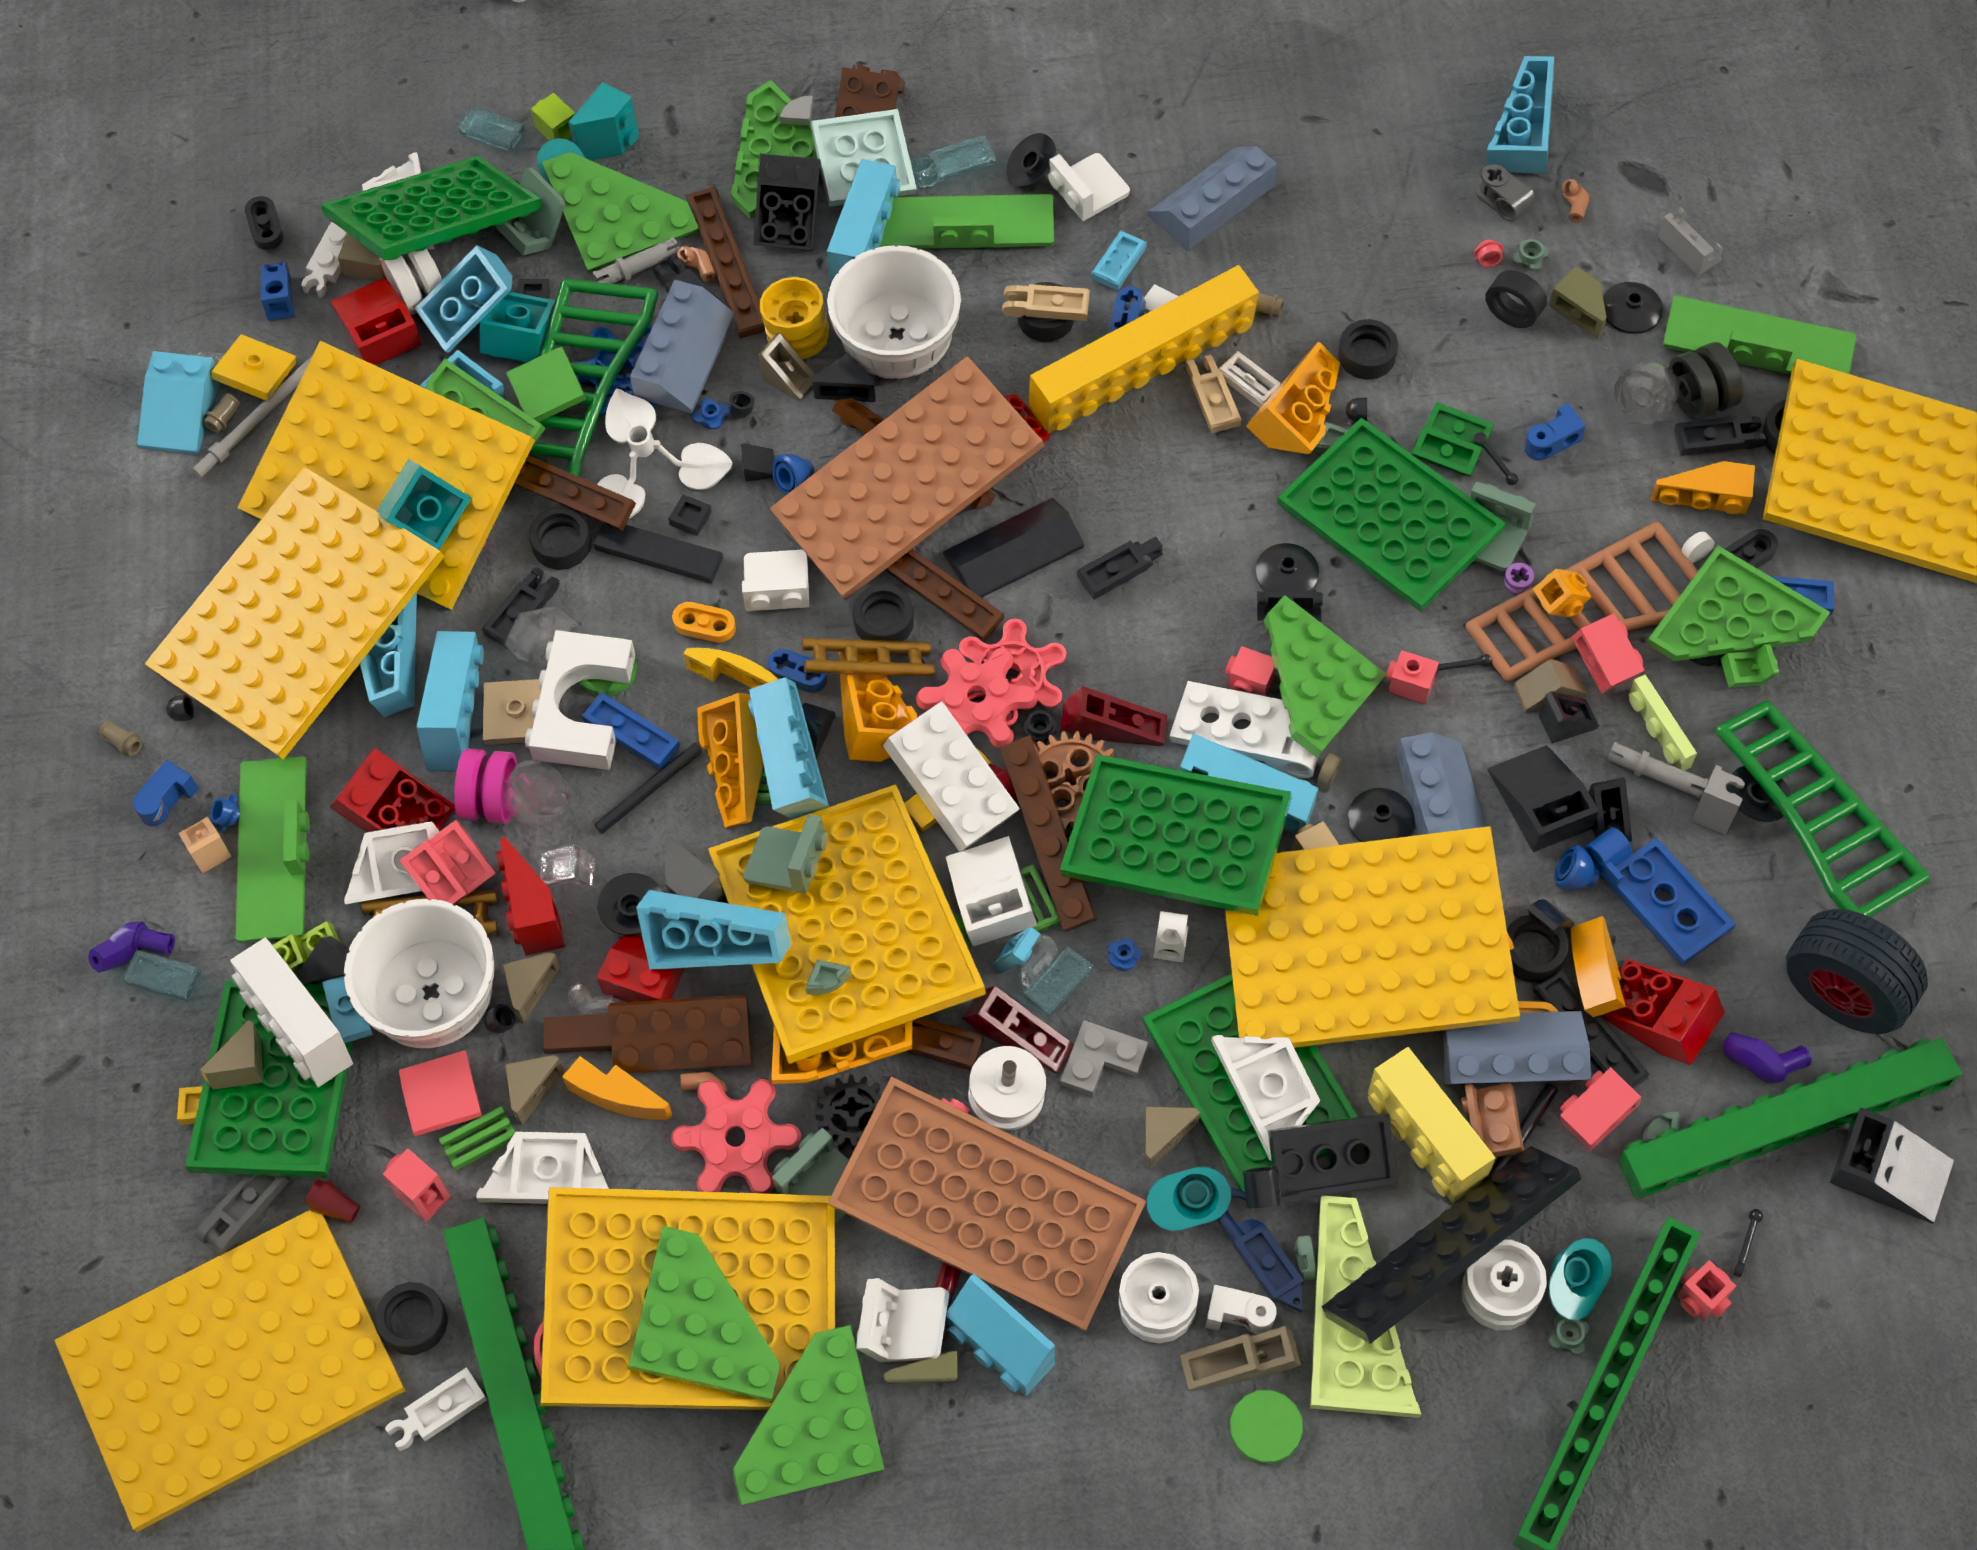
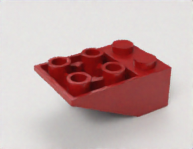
[330,277,422,365]
[330,748,455,832]
[496,837,565,955]
[1601,958,1725,1065]

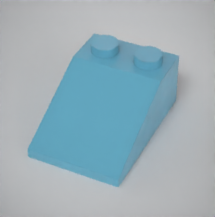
[137,351,220,455]

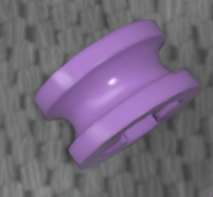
[1503,563,1534,595]

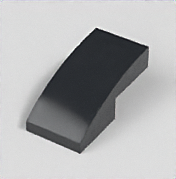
[1527,899,1575,937]

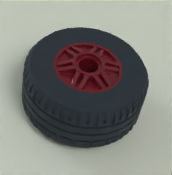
[1786,909,1928,1034]

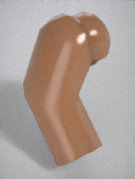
[1562,179,1589,223]
[677,246,716,282]
[681,1072,728,1092]

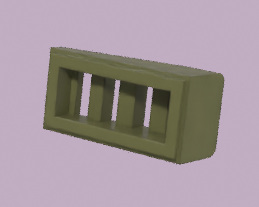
[884,1350,958,1384]

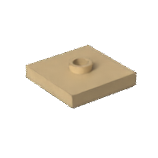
[483,679,542,745]

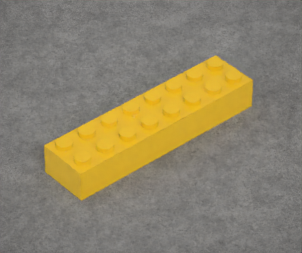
[1028,265,1259,434]

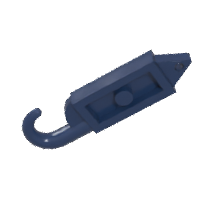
[1217,1188,1304,1312]

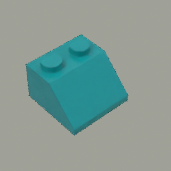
[568,82,639,161]
[480,292,555,363]
[377,459,472,550]

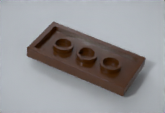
[608,994,752,1072]

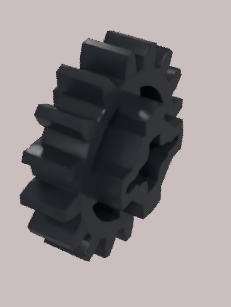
[815,1075,883,1152]

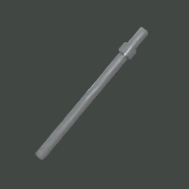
[192,355,313,478]

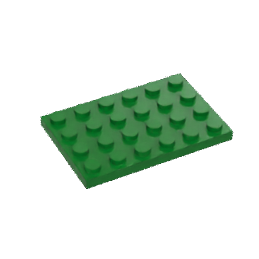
[321,155,542,261]
[1277,418,1506,612]
[1060,754,1292,916]
[1142,974,1358,1193]
[185,981,353,1178]

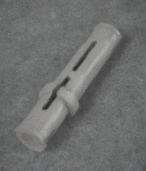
[592,237,680,284]
[1606,741,1708,799]

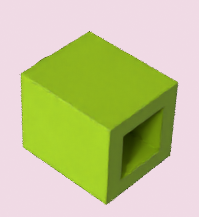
[531,93,576,140]

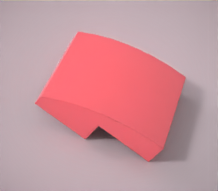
[399,820,497,905]
[399,1050,482,1137]

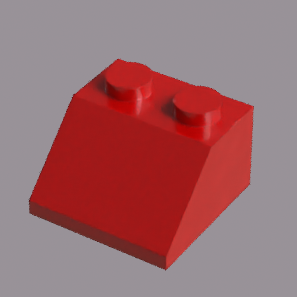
[597,935,685,1002]

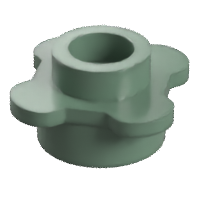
[1513,239,1548,271]
[1549,1315,1589,1355]

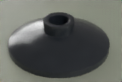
[1006,133,1056,188]
[1603,282,1663,334]
[1255,543,1319,592]
[1727,766,1791,822]
[1348,788,1414,842]
[597,873,662,936]

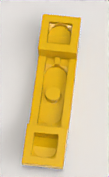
[683,648,779,688]

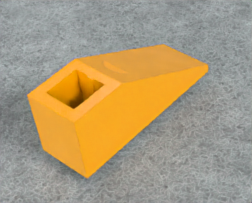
[1651,461,1755,514]

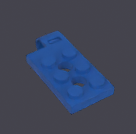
[1584,827,1736,966]

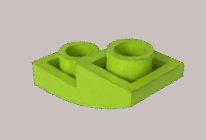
[272,921,340,975]

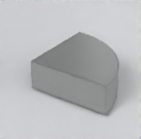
[780,96,813,126]

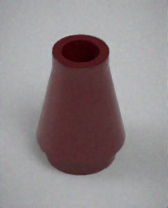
[305,1179,361,1224]

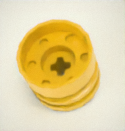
[760,277,830,359]

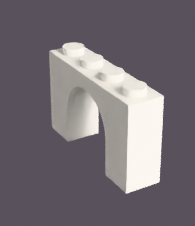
[525,630,635,770]

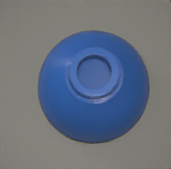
[772,454,814,495]
[1554,845,1600,891]

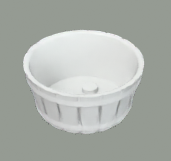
[827,245,961,379]
[344,899,494,1048]

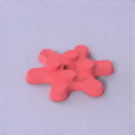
[959,619,1067,727]
[916,648,1038,748]
[671,1079,802,1194]

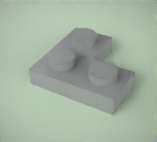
[1060,1020,1149,1097]

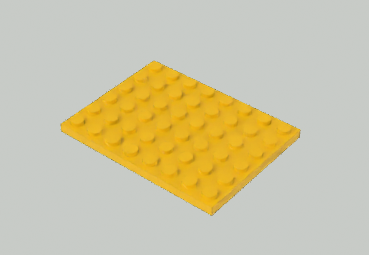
[237,341,535,610]
[1763,359,1977,583]
[145,466,445,760]
[708,784,986,1064]
[1225,826,1520,1048]
[540,1187,835,1410]
[55,1210,406,1532]

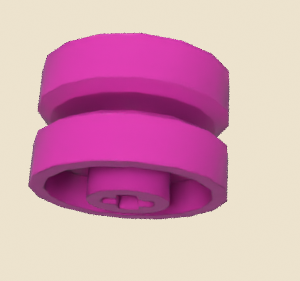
[454,748,518,824]

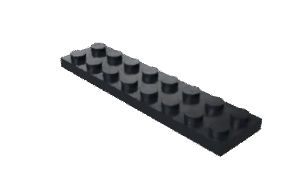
[1321,1146,1582,1344]

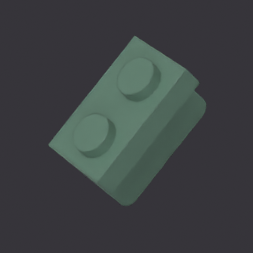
[495,168,565,255]
[1470,481,1536,571]
[743,814,828,894]
[772,1128,849,1225]

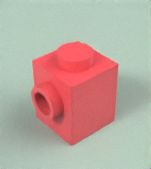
[1225,646,1277,696]
[1386,650,1439,704]

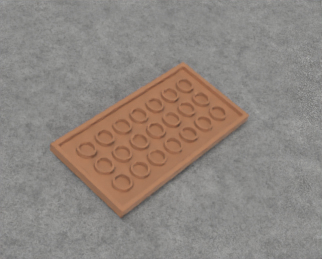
[770,356,1044,600]
[828,1076,1146,1332]

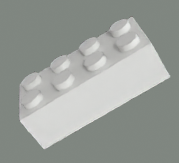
[883,701,1020,852]
[230,937,353,1087]

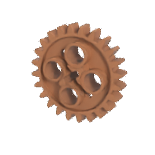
[1037,731,1114,833]

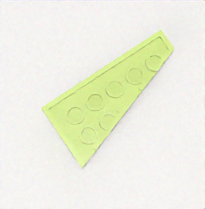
[1310,1195,1421,1418]

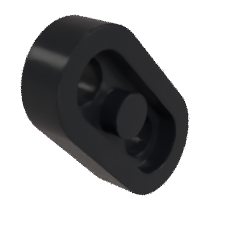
[245,196,284,250]
[1725,529,1778,568]

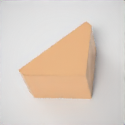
[178,817,232,874]

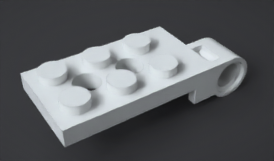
[1170,681,1319,778]

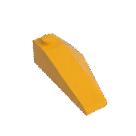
[1246,341,1340,454]
[838,652,917,762]
[697,693,764,828]
[772,1020,913,1084]

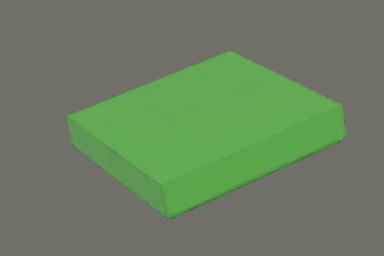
[506,346,586,422]

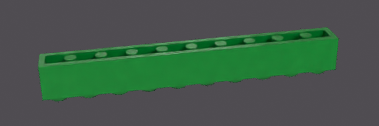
[1618,1037,1962,1200]
[443,1217,585,1550]
[1512,1217,1701,1550]

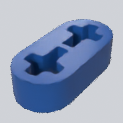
[1110,286,1146,332]
[768,649,827,693]

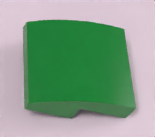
[1412,402,1494,477]

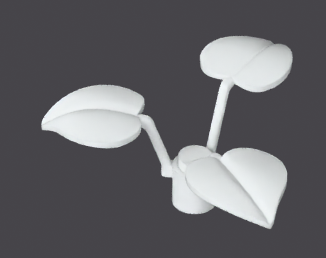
[597,388,733,518]

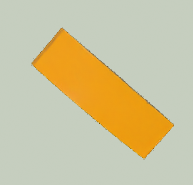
[1571,916,1626,1017]
[562,1056,673,1121]

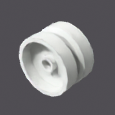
[379,249,442,315]
[1461,1240,1547,1330]
[1118,1252,1199,1344]

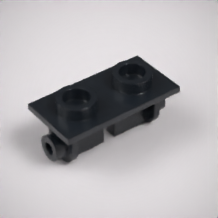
[1257,589,1323,622]

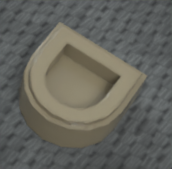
[1316,753,1341,793]

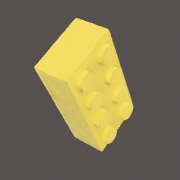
[1368,1047,1495,1203]

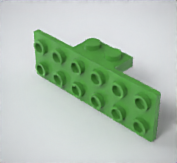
[880,194,1054,249]
[1663,295,1856,375]
[236,756,310,943]

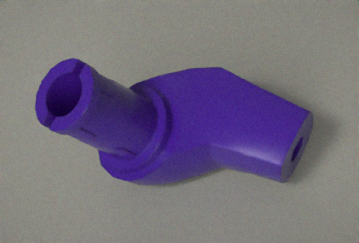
[88,921,175,973]
[1723,1032,1812,1083]

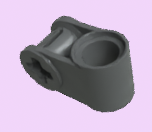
[1476,164,1535,221]

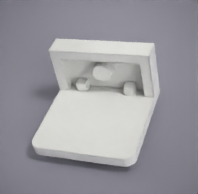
[1048,153,1130,221]
[742,550,810,611]
[856,1278,949,1362]

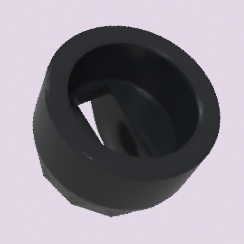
[729,391,754,419]
[1346,398,1367,422]
[166,694,194,721]
[484,1004,515,1034]

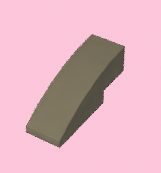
[1180,1326,1302,1391]

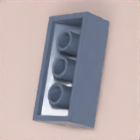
[1148,146,1277,251]
[630,280,735,413]
[1396,732,1496,858]
[1442,1011,1591,1085]

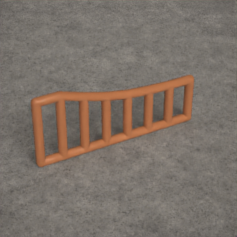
[1466,522,1698,682]

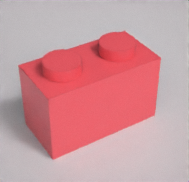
[1571,613,1645,694]
[1560,1067,1641,1152]
[383,1148,451,1222]

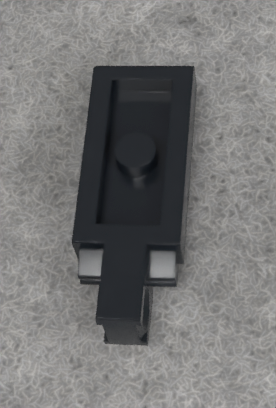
[1077,536,1163,600]

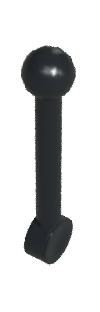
[1474,432,1518,485]
[1436,654,1492,674]
[1733,1209,1763,1277]

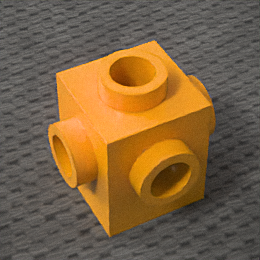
[1533,569,1592,617]

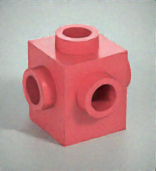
[1677,1260,1736,1322]

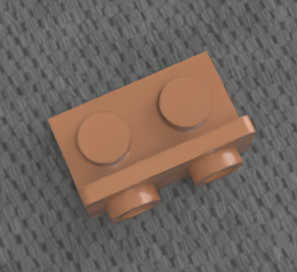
[1461,1082,1524,1158]

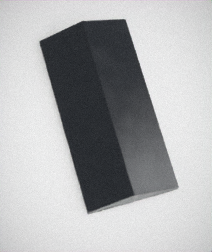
[943,498,1084,598]

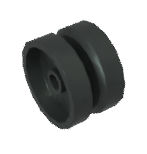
[1668,342,1743,421]

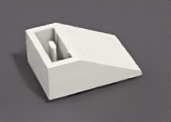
[946,836,1037,947]

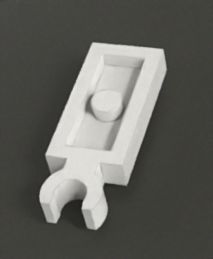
[301,222,347,298]
[385,1367,487,1451]

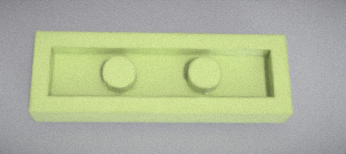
[1628,675,1697,771]

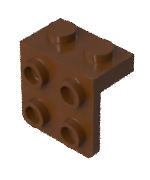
[834,65,905,118]

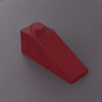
[1061,686,1167,746]
[962,986,1074,1074]

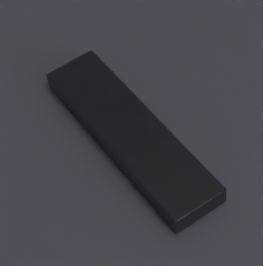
[593,523,723,584]
[1533,969,1650,1088]

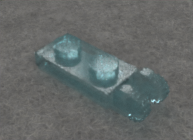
[911,135,996,188]

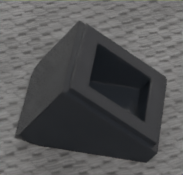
[741,444,774,481]

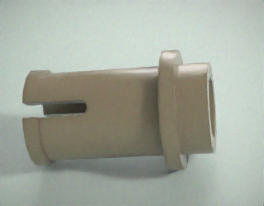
[1255,293,1285,318]
[203,393,241,433]
[99,721,142,756]

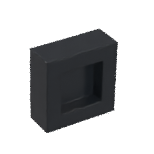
[517,279,550,299]
[668,494,712,536]

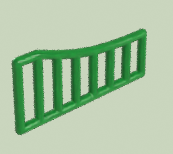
[529,279,658,477]
[1715,701,1930,917]

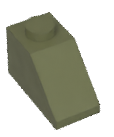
[1549,266,1606,339]

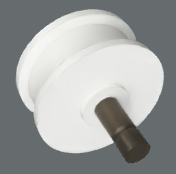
[968,1046,1046,1131]

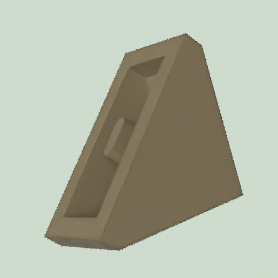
[338,233,387,281]
[758,333,815,400]
[1514,659,1587,713]
[503,952,560,1023]
[200,1020,262,1090]
[505,1055,564,1125]
[1145,1107,1200,1170]

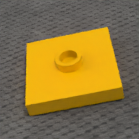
[211,334,296,401]

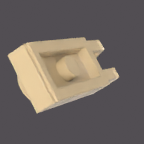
[1002,284,1090,321]
[1185,355,1241,434]

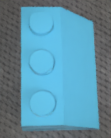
[415,245,512,353]
[946,1273,1055,1396]

